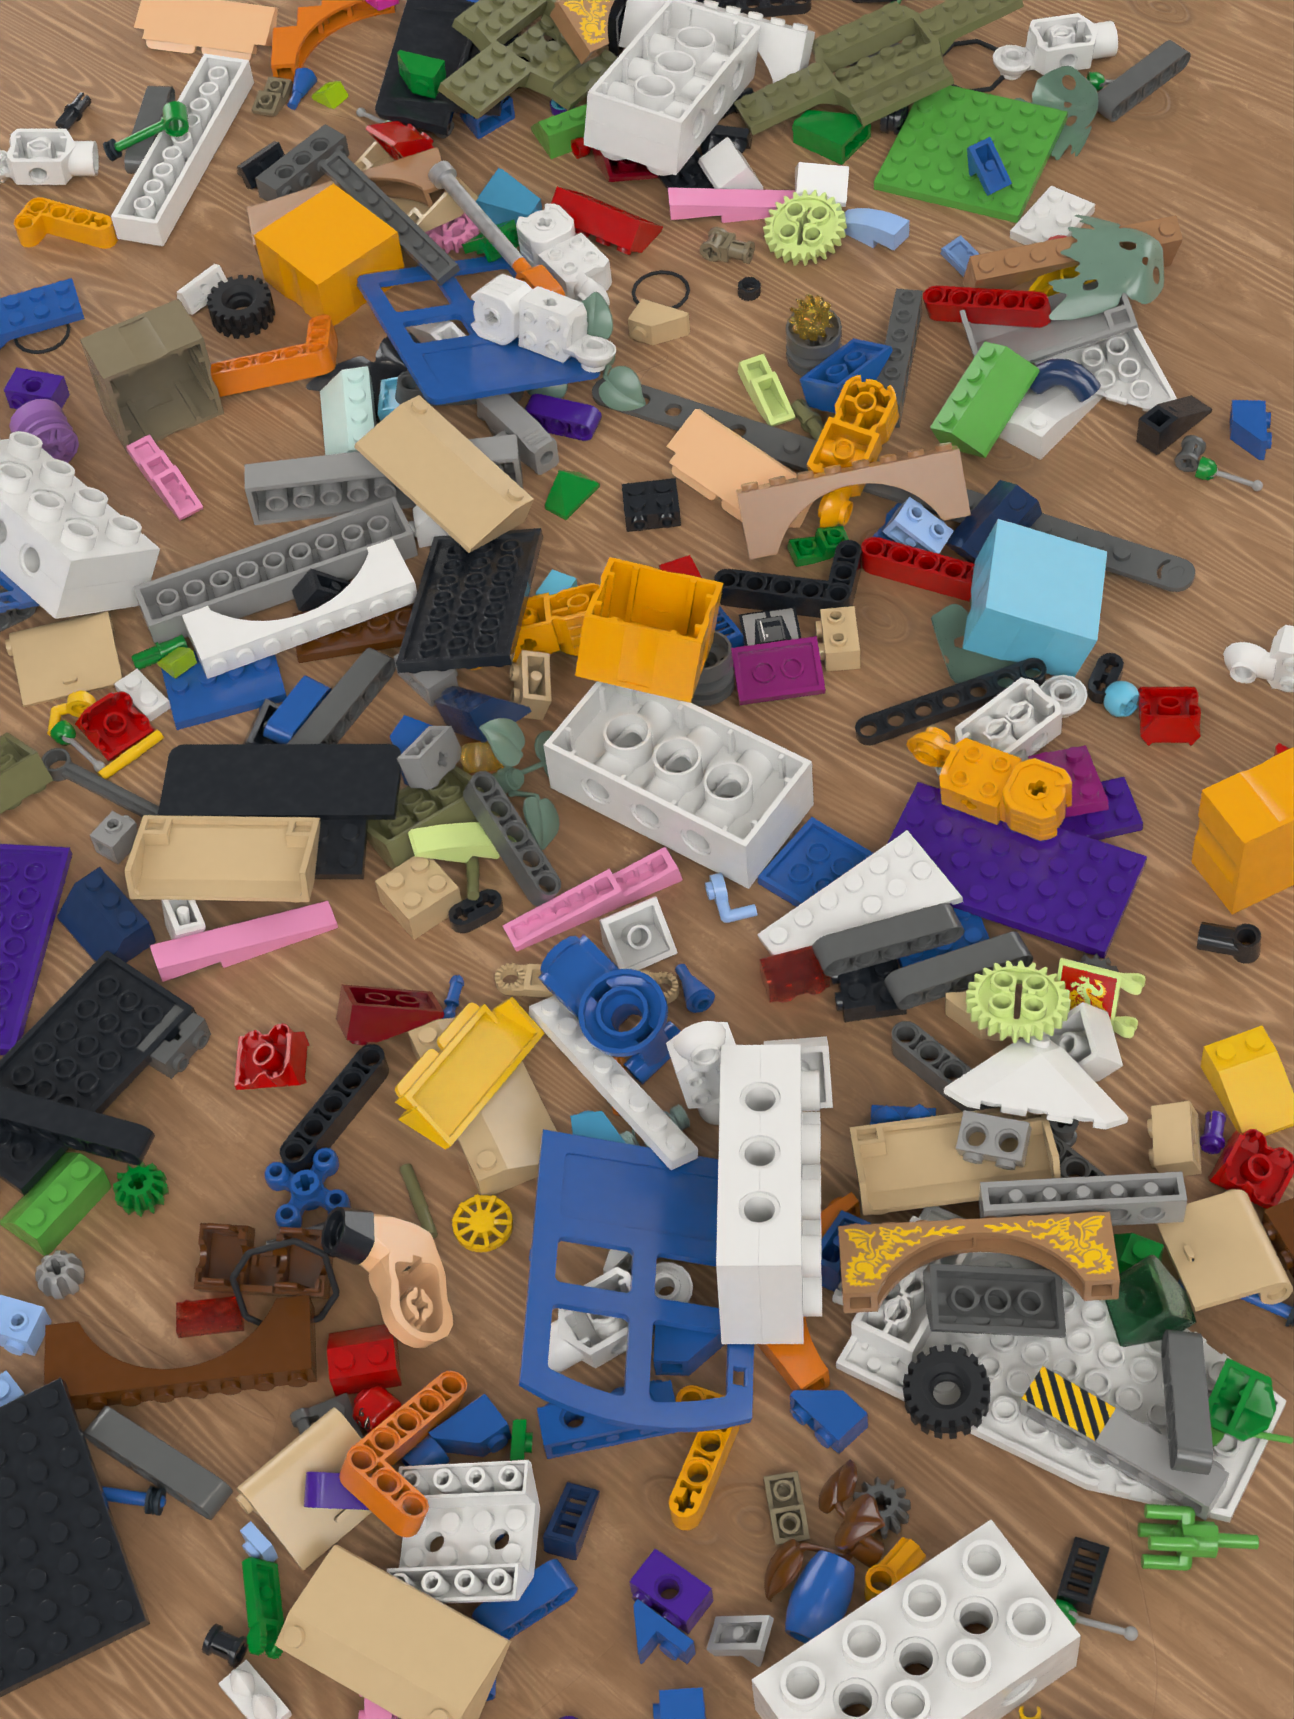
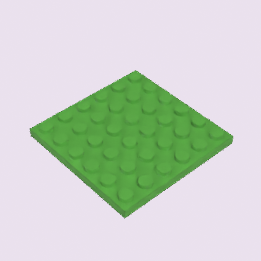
[874,85,1068,223]

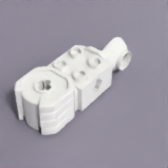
[516,204,612,306]
[471,274,616,373]

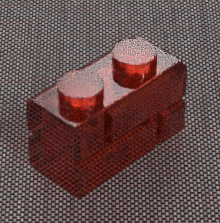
[759,945,830,1003]

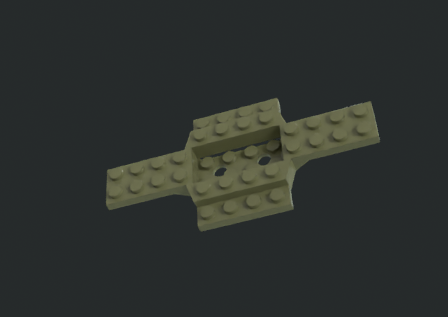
[438,0,618,120]
[734,0,1024,136]

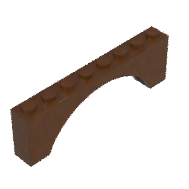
[44,1295,317,1410]

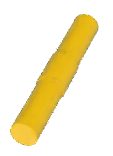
[97,729,164,780]

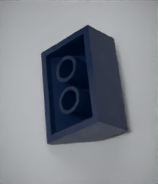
[946,480,1042,564]
[434,686,532,743]
[57,867,156,963]

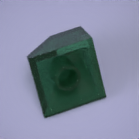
[1105,1254,1196,1347]

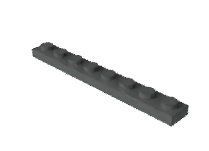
[320,150,460,286]

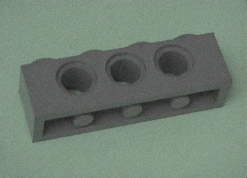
[255,124,350,201]

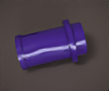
[1200,1110,1226,1154]

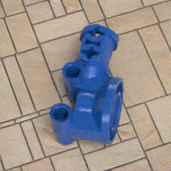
[538,935,681,1085]

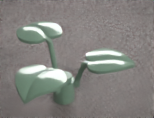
[526,292,646,411]
[479,718,560,850]

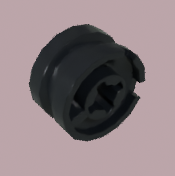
[880,105,909,135]

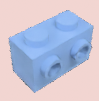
[882,497,954,554]
[0,1295,52,1356]

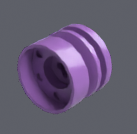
[9,399,79,463]

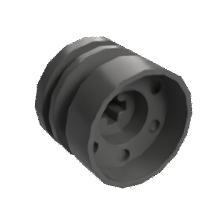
[786,305,842,377]
[691,631,735,706]

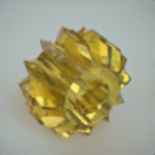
[788,294,835,341]
[460,741,504,773]

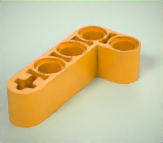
[13,197,118,249]
[669,1385,740,1531]

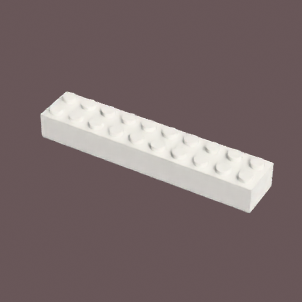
[111,54,254,246]

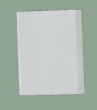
[698,137,763,190]
[795,162,849,207]
[599,896,678,970]

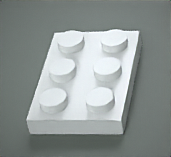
[1010,186,1095,245]

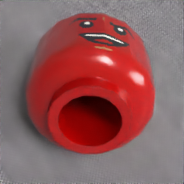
[353,1386,402,1433]

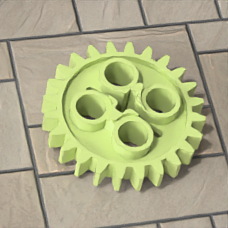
[763,190,847,266]
[966,961,1071,1043]

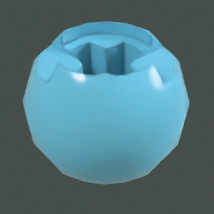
[1103,681,1139,717]

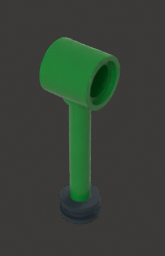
[103,101,189,161]

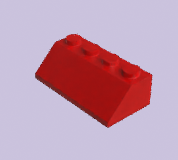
[551,186,663,255]

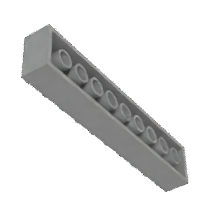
[244,434,524,525]
[133,496,418,644]

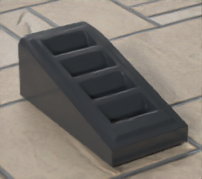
[1056,1536,1110,1615]

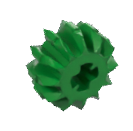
[113,1162,169,1217]

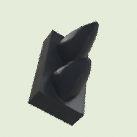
[701,125,752,155]
[237,141,285,189]

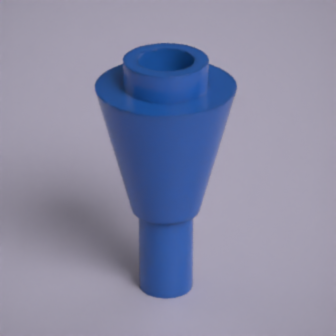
[287,68,317,110]
[675,964,715,1013]

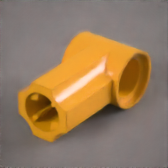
[864,1537,926,1602]

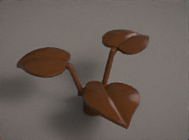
[764,1459,885,1602]

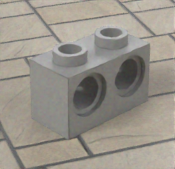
[956,1110,1032,1170]

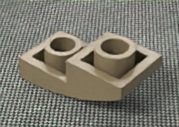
[252,76,293,116]
[764,1471,810,1545]

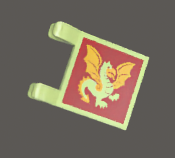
[1057,958,1146,1038]

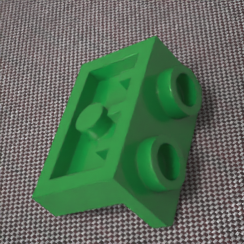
[461,219,519,263]

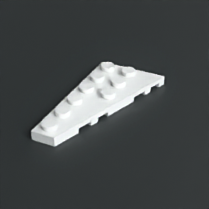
[758,830,963,962]

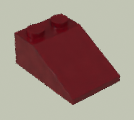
[592,148,658,182]
[336,984,444,1045]

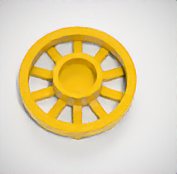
[452,1194,513,1252]

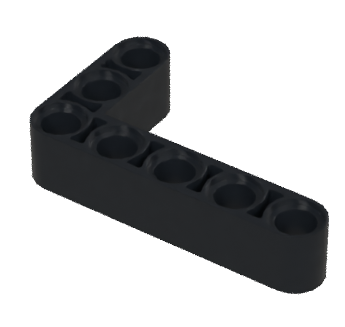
[714,540,861,618]

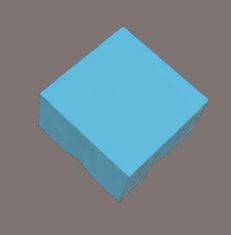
[962,519,1107,677]

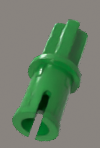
[131,634,188,670]

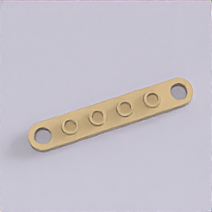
[495,963,679,1004]

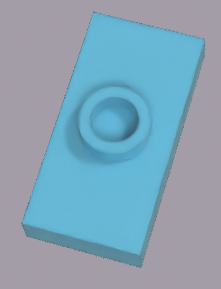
[377,377,400,421]

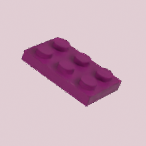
[732,636,826,706]
[1028,745,1109,818]

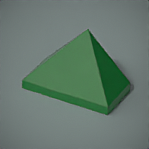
[544,470,600,520]

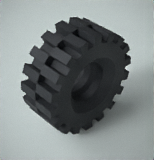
[207,275,275,339]
[903,1345,990,1439]

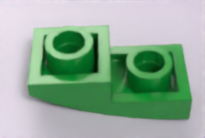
[787,526,849,567]

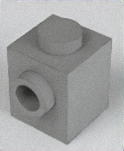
[90,811,138,865]

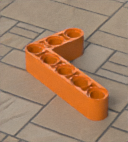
[211,314,338,397]
[339,1371,467,1538]

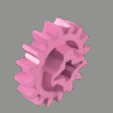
[425,213,479,254]

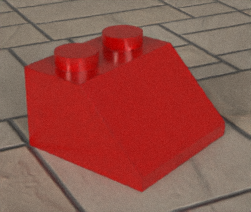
[365,121,434,160]
[327,1324,402,1397]

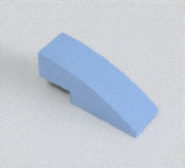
[844,208,909,251]

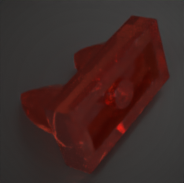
[176,1296,244,1338]

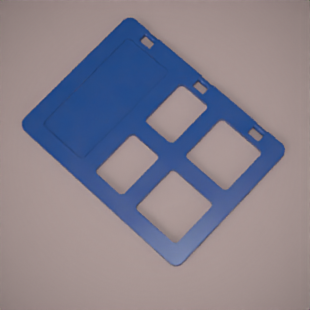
[357,254,600,405]

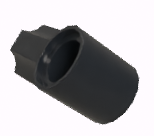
[1197,922,1261,964]

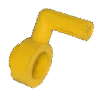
[47,690,96,736]

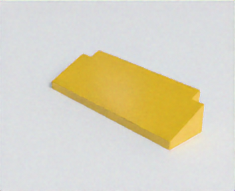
[395,997,545,1150]

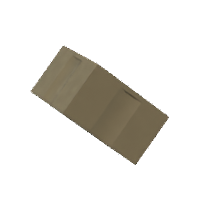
[80,299,224,454]

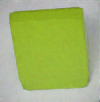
[311,81,348,109]
[157,647,197,679]

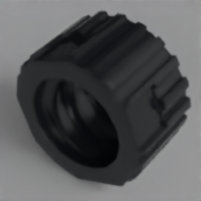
[738,277,761,301]

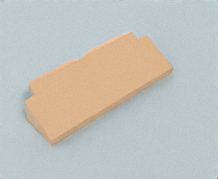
[134,0,278,61]
[666,409,812,528]

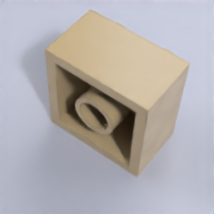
[375,856,462,940]

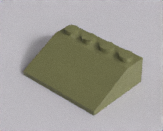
[0,732,53,814]
[367,765,499,869]

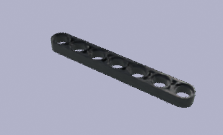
[696,0,812,18]
[855,658,1047,746]

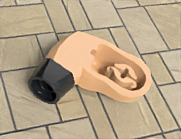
[321,1206,453,1348]

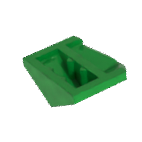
[1208,1358,1276,1442]

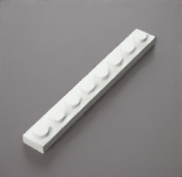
[529,996,698,1170]

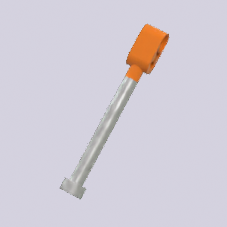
[428,161,565,296]

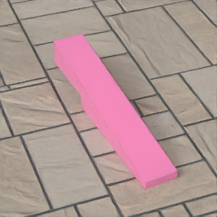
[668,188,810,223]
[503,847,683,952]
[150,901,338,982]

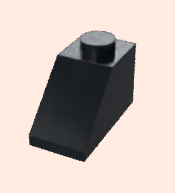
[292,568,351,612]

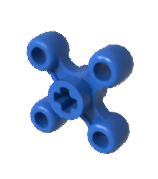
[264,1147,351,1229]

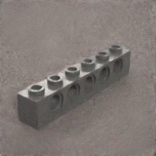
[877,289,922,428]

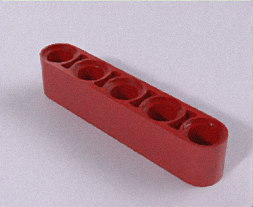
[923,285,1052,328]
[861,537,975,602]

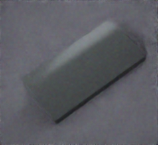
[923,1263,1066,1338]

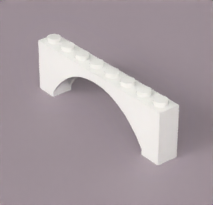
[619,0,815,83]
[182,538,417,679]

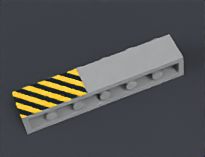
[1020,1366,1229,1521]

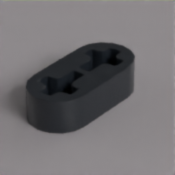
[1087,653,1124,704]
[448,889,503,933]

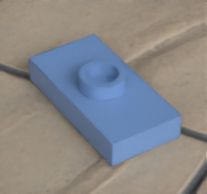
[940,235,979,277]

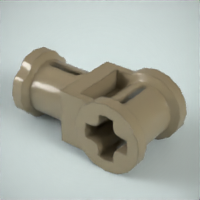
[700,227,755,264]

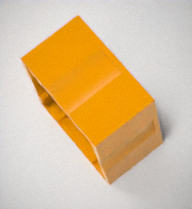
[254,183,405,326]
[575,557,723,703]
[1191,747,1294,915]

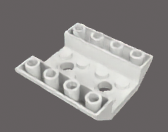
[387,1460,540,1604]

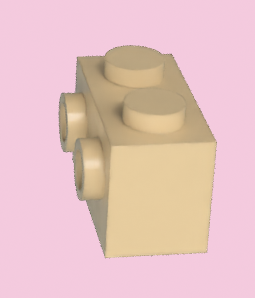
[815,606,860,672]
[509,650,551,720]
[1147,1101,1202,1176]

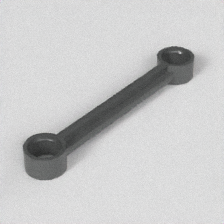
[42,748,159,817]

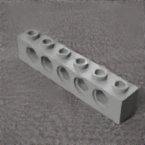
[979,1172,1187,1226]

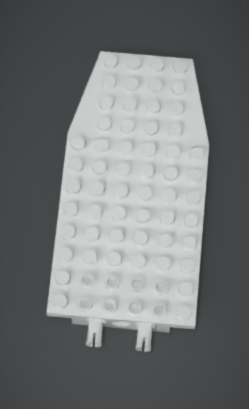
[832,1206,1286,1523]

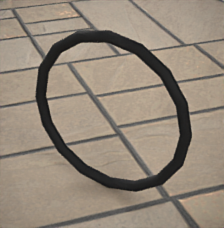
[632,270,690,309]
[14,324,71,354]

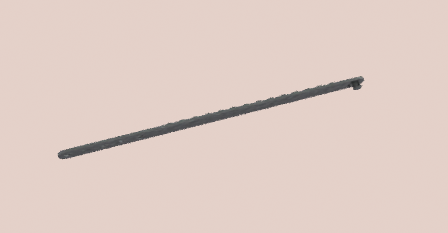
[592,378,1195,592]

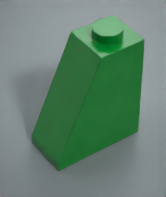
[792,110,871,165]

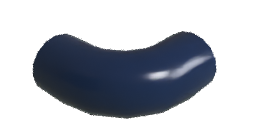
[1030,359,1101,402]

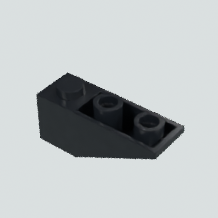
[1136,395,1212,455]

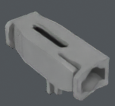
[476,394,559,475]

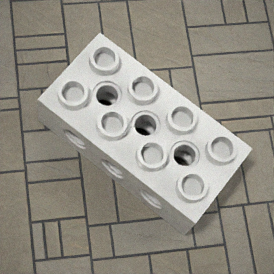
[584,0,761,176]
[0,431,160,619]
[543,681,814,889]
[716,1044,822,1344]
[752,1520,1081,1719]

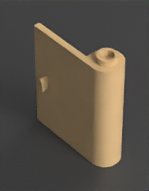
[5,611,123,707]
[1155,1189,1293,1312]
[235,1407,372,1571]

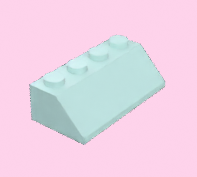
[320,366,376,455]

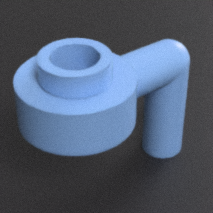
[705,873,757,923]

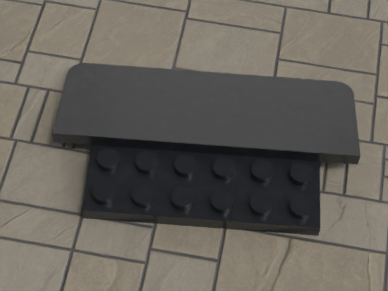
[375,0,522,136]
[158,744,401,879]

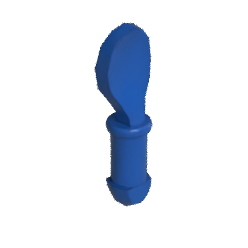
[442,975,464,1019]

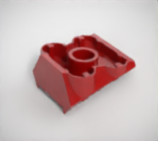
[1138,687,1201,746]
[75,691,155,761]
[234,1023,310,1090]
[1208,1129,1294,1209]

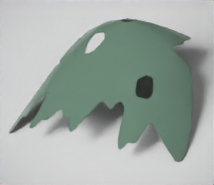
[1014,66,1098,160]
[1049,215,1164,320]
[931,596,1042,688]

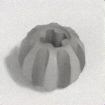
[35,1250,85,1299]

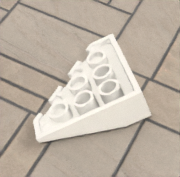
[1034,328,1177,412]
[999,386,1103,460]
[944,1035,1128,1130]

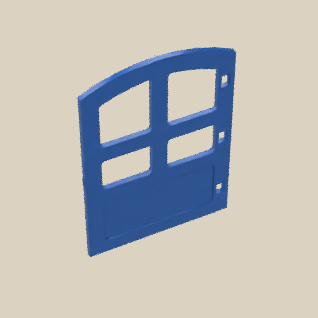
[519,1129,754,1432]

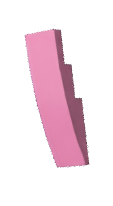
[126,434,203,521]

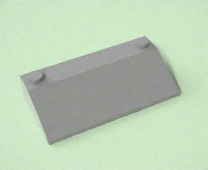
[959,281,1138,363]

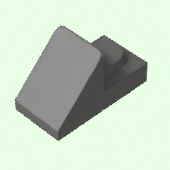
[706,1615,774,1667]

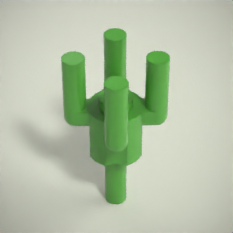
[1137,1504,1259,1571]

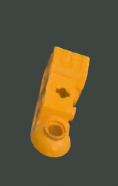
[807,375,899,528]
[469,583,599,670]
[906,727,1072,841]

